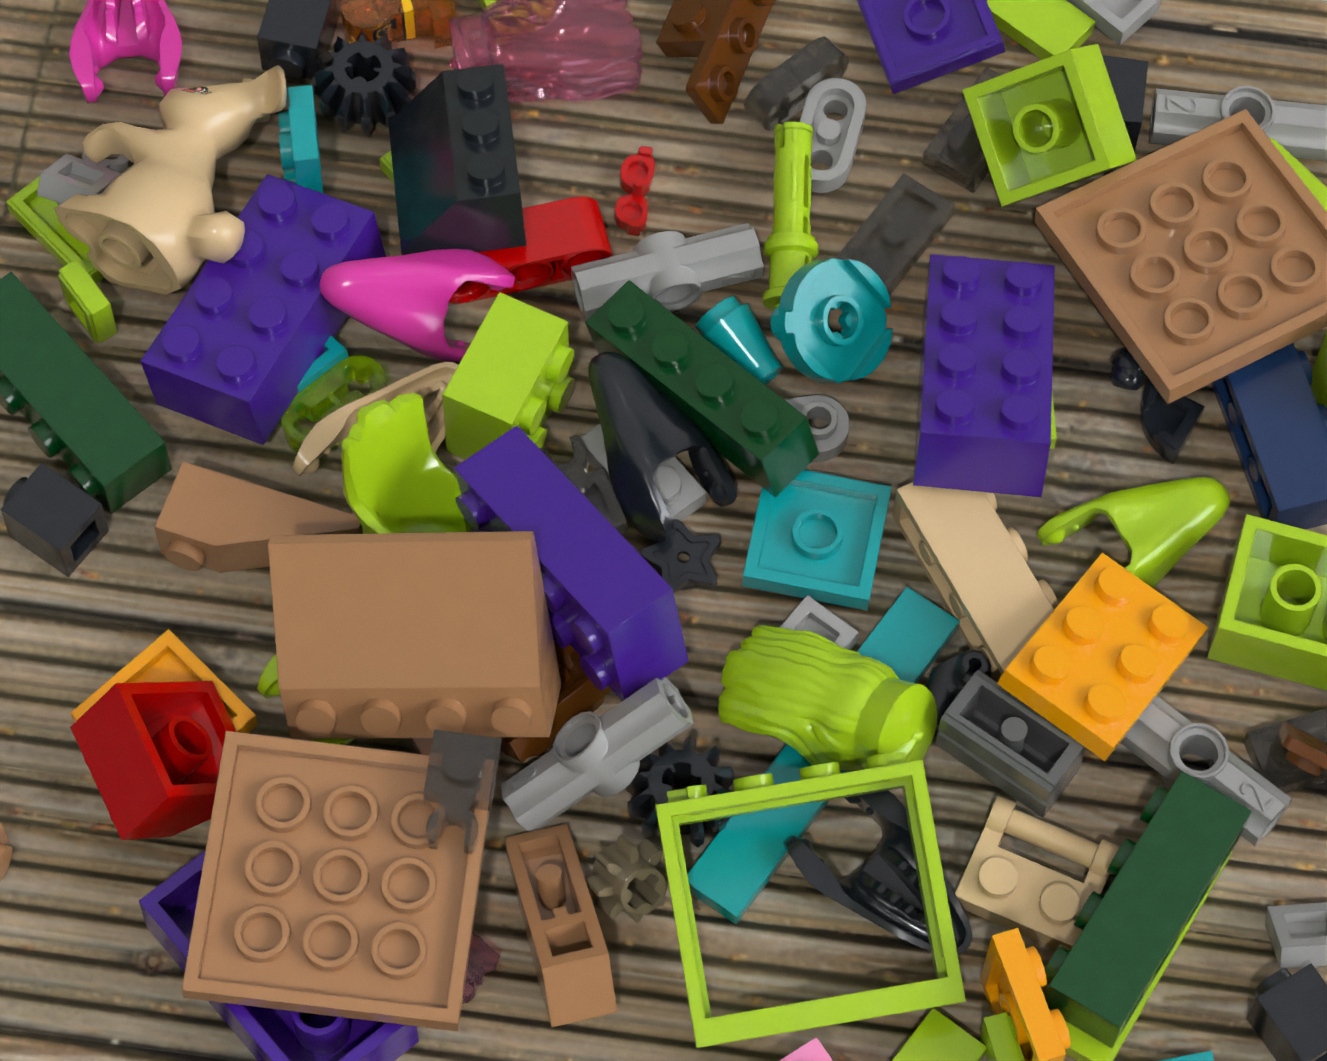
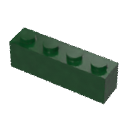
[0,271,171,514]
[585,280,819,498]
[1045,771,1252,1048]

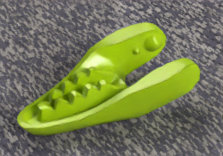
[1036,477,1231,588]

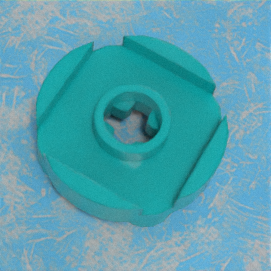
[770,258,893,384]

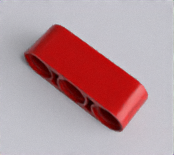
[449,196,613,304]

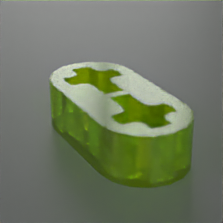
[281,355,387,453]

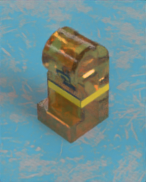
[341,0,459,49]

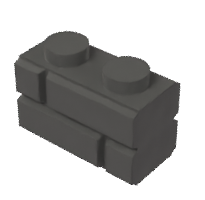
[935,670,1086,817]

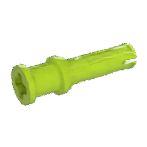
[762,122,819,310]

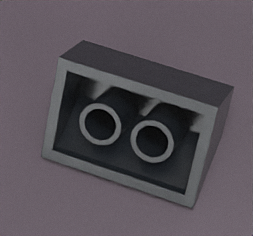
[388,64,526,255]

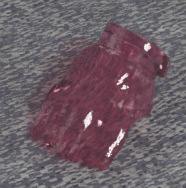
[449,0,643,103]

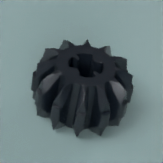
[313,29,417,137]
[625,735,735,848]

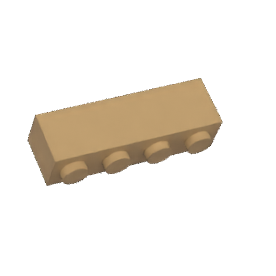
[892,482,1058,683]

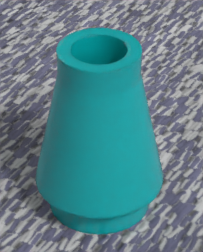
[695,296,784,385]

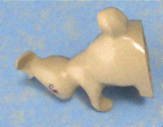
[54,65,287,295]

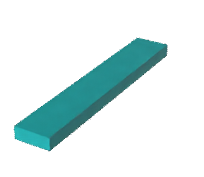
[687,587,960,924]

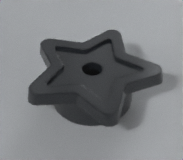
[640,519,721,593]

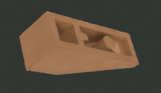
[154,462,363,573]
[503,823,617,1027]

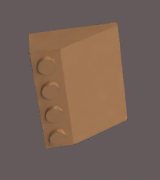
[268,531,561,739]

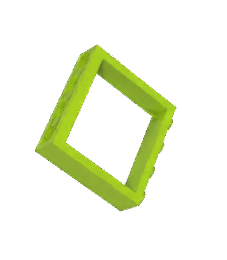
[655,751,966,1048]

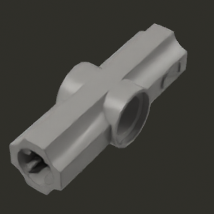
[1149,86,1327,161]
[571,223,764,322]
[501,677,694,832]
[1120,696,1292,846]

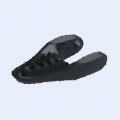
[588,352,737,542]
[783,790,973,956]

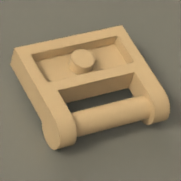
[955,795,1120,950]

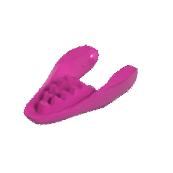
[69,0,182,104]
[319,249,515,363]

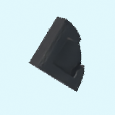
[1140,379,1205,464]

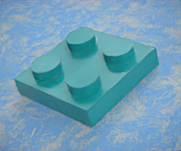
[742,470,892,611]

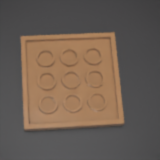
[1035,109,1327,404]
[182,731,495,1031]

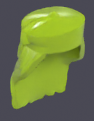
[341,393,471,534]
[718,625,937,770]

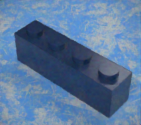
[1211,343,1327,529]

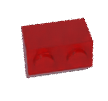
[70,681,236,840]

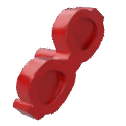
[614,146,655,236]

